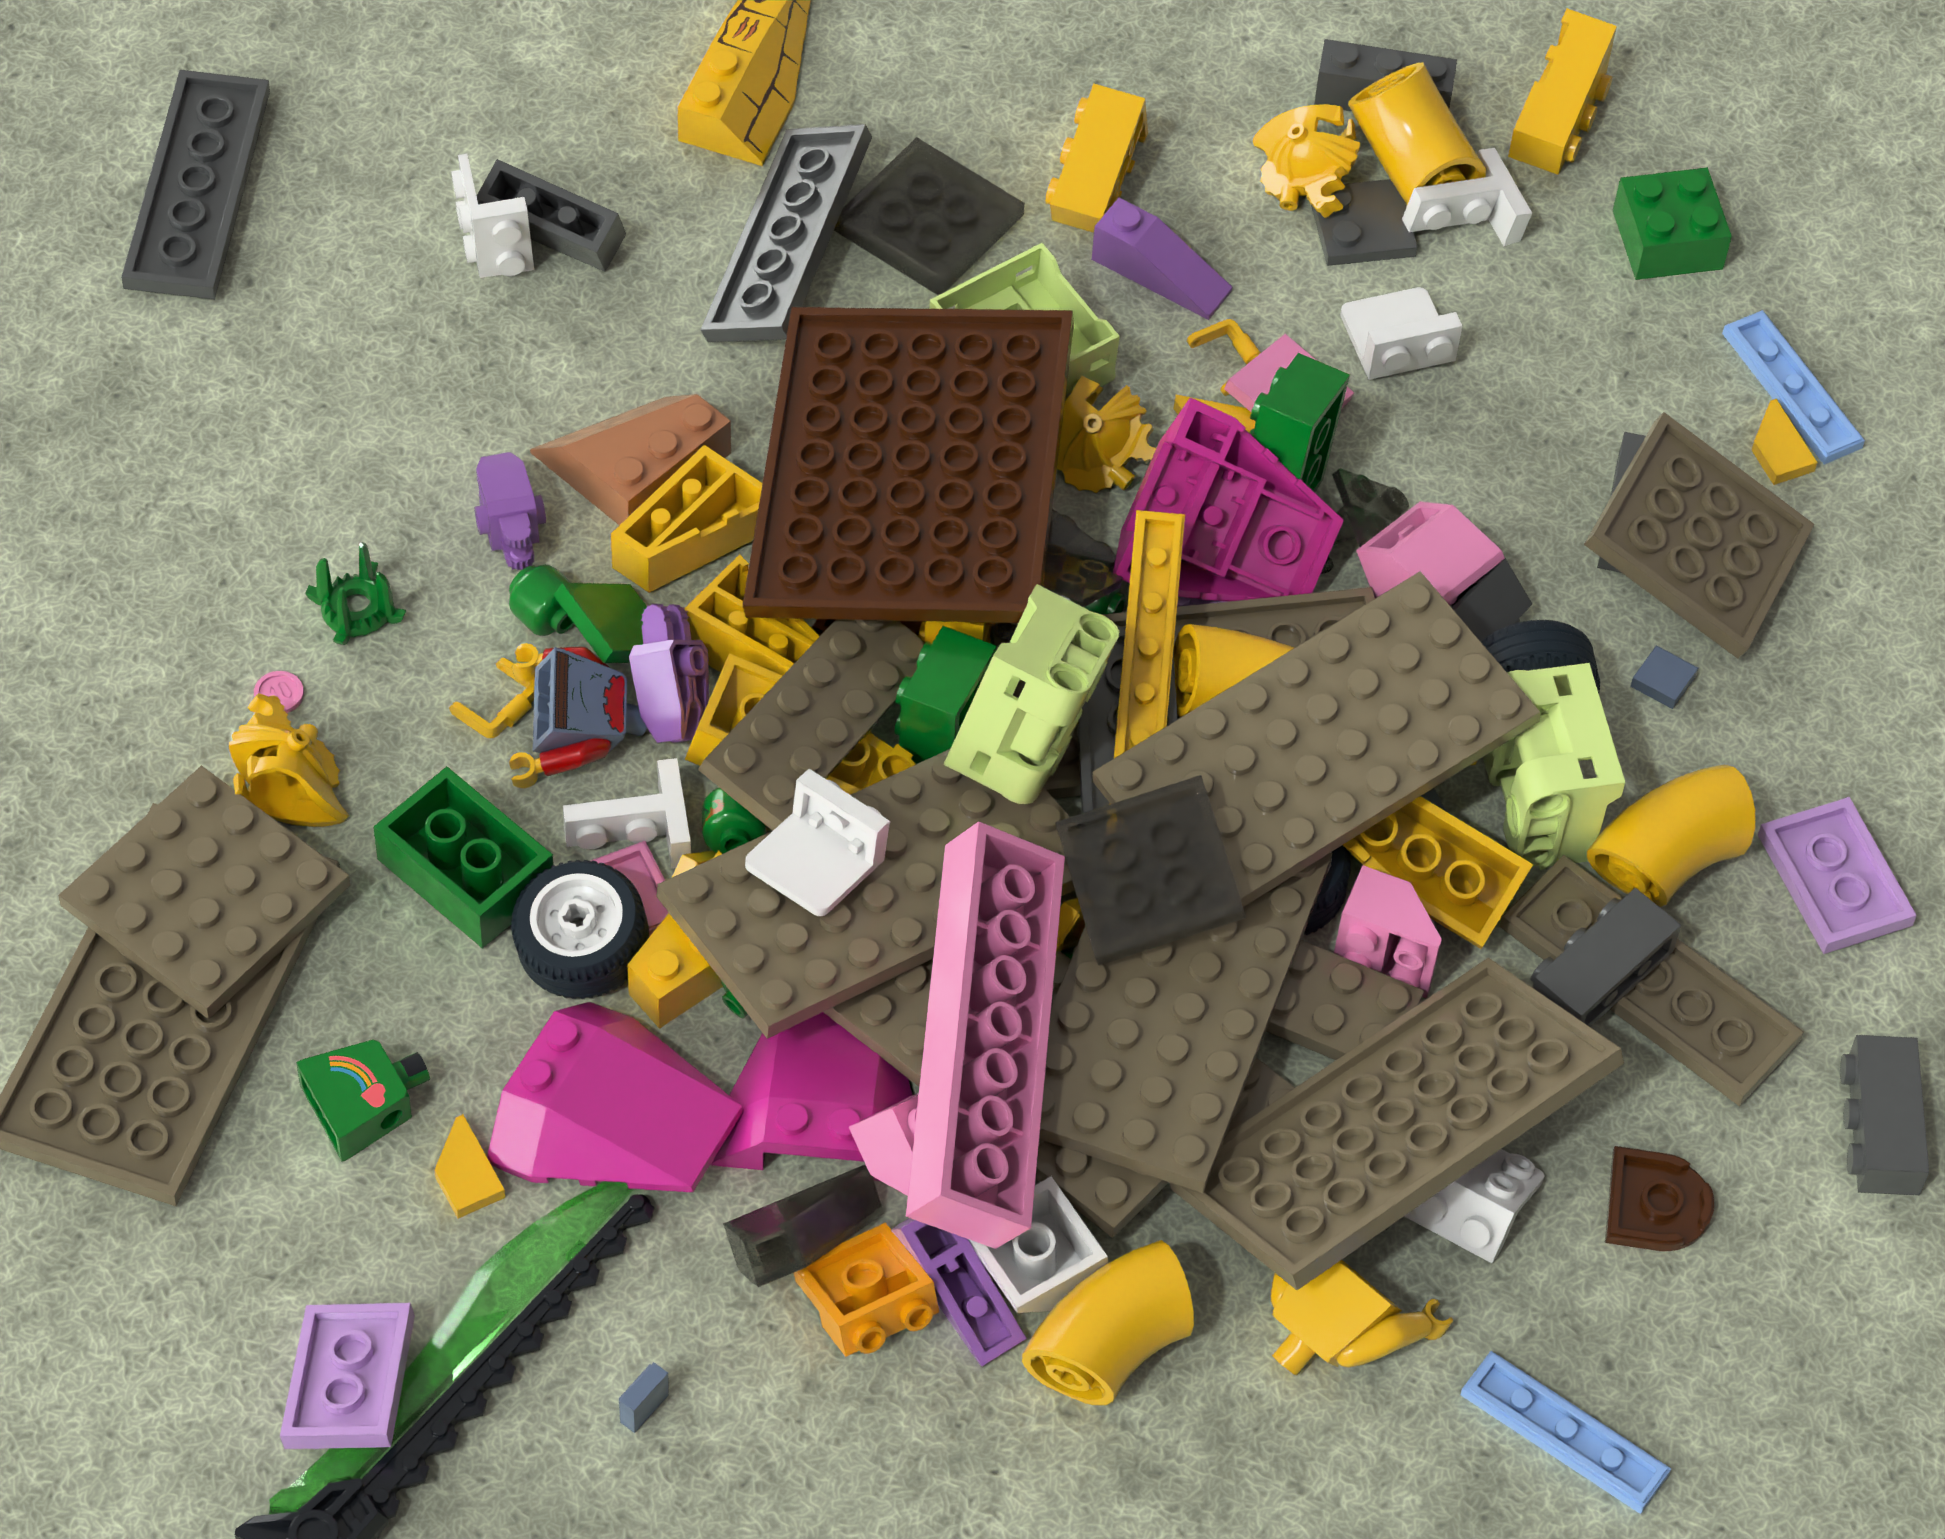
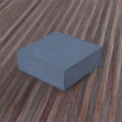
[1630,645,1698,709]
[619,1362,669,1433]

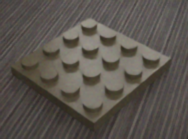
[1584,412,1815,659]
[58,765,350,1019]

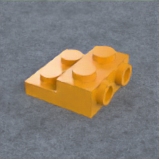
[792,1223,940,1357]

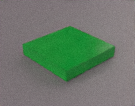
[554,583,647,663]

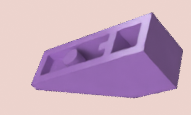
[1091,197,1233,320]
[891,1218,1027,1367]

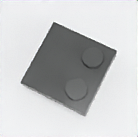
[1311,179,1417,266]

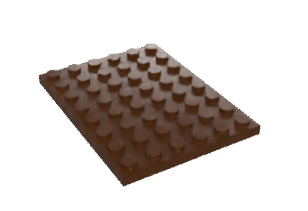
[743,307,1074,623]

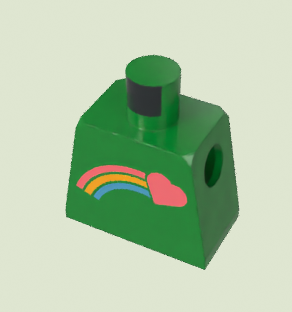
[296,1040,430,1162]

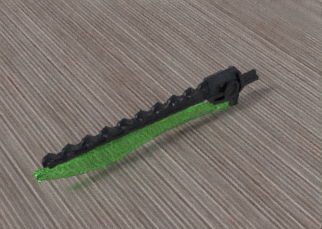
[235,1181,654,1539]

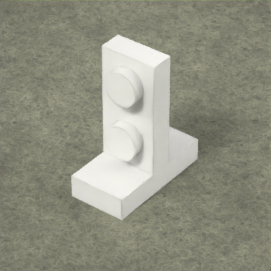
[1402,148,1532,246]
[563,758,691,868]

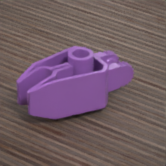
[474,452,546,571]
[629,604,709,743]

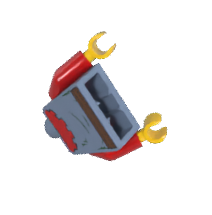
[509,643,647,788]

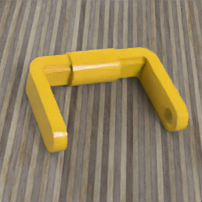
[1187,319,1261,396]
[449,657,535,738]

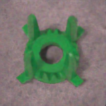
[305,542,406,645]

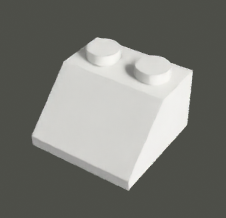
[968,1176,1108,1313]

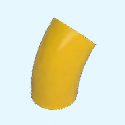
[1348,62,1486,205]
[1173,624,1294,717]
[1587,764,1755,907]
[1022,1240,1194,1405]

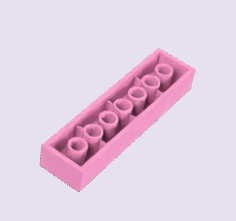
[906,822,1065,1249]

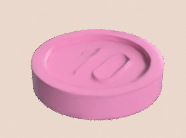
[254,671,304,713]

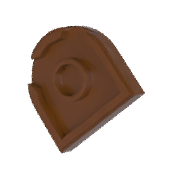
[1605,1146,1714,1251]

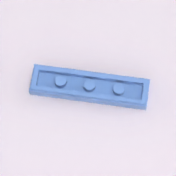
[1722,310,1865,465]
[1460,1351,1671,1514]

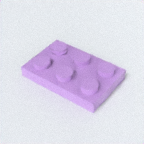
[1758,797,1917,954]
[280,1303,415,1449]

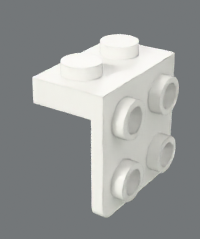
[451,153,534,278]
[1340,287,1462,380]
[745,769,890,916]
[1404,1149,1545,1263]

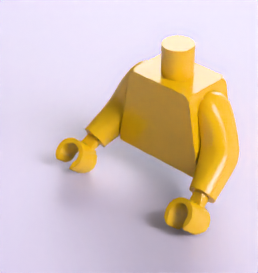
[1271,1260,1453,1376]

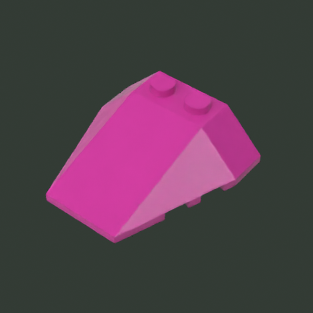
[1112,398,1344,601]
[487,1002,743,1192]
[711,1012,912,1181]

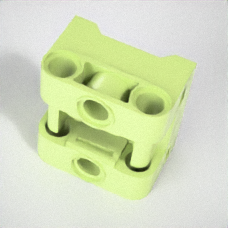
[929,243,1120,395]
[943,584,1119,804]
[1483,663,1625,870]

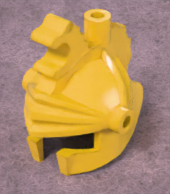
[1253,104,1360,218]
[1057,375,1156,493]
[229,693,349,827]

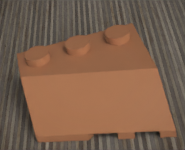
[530,394,731,525]

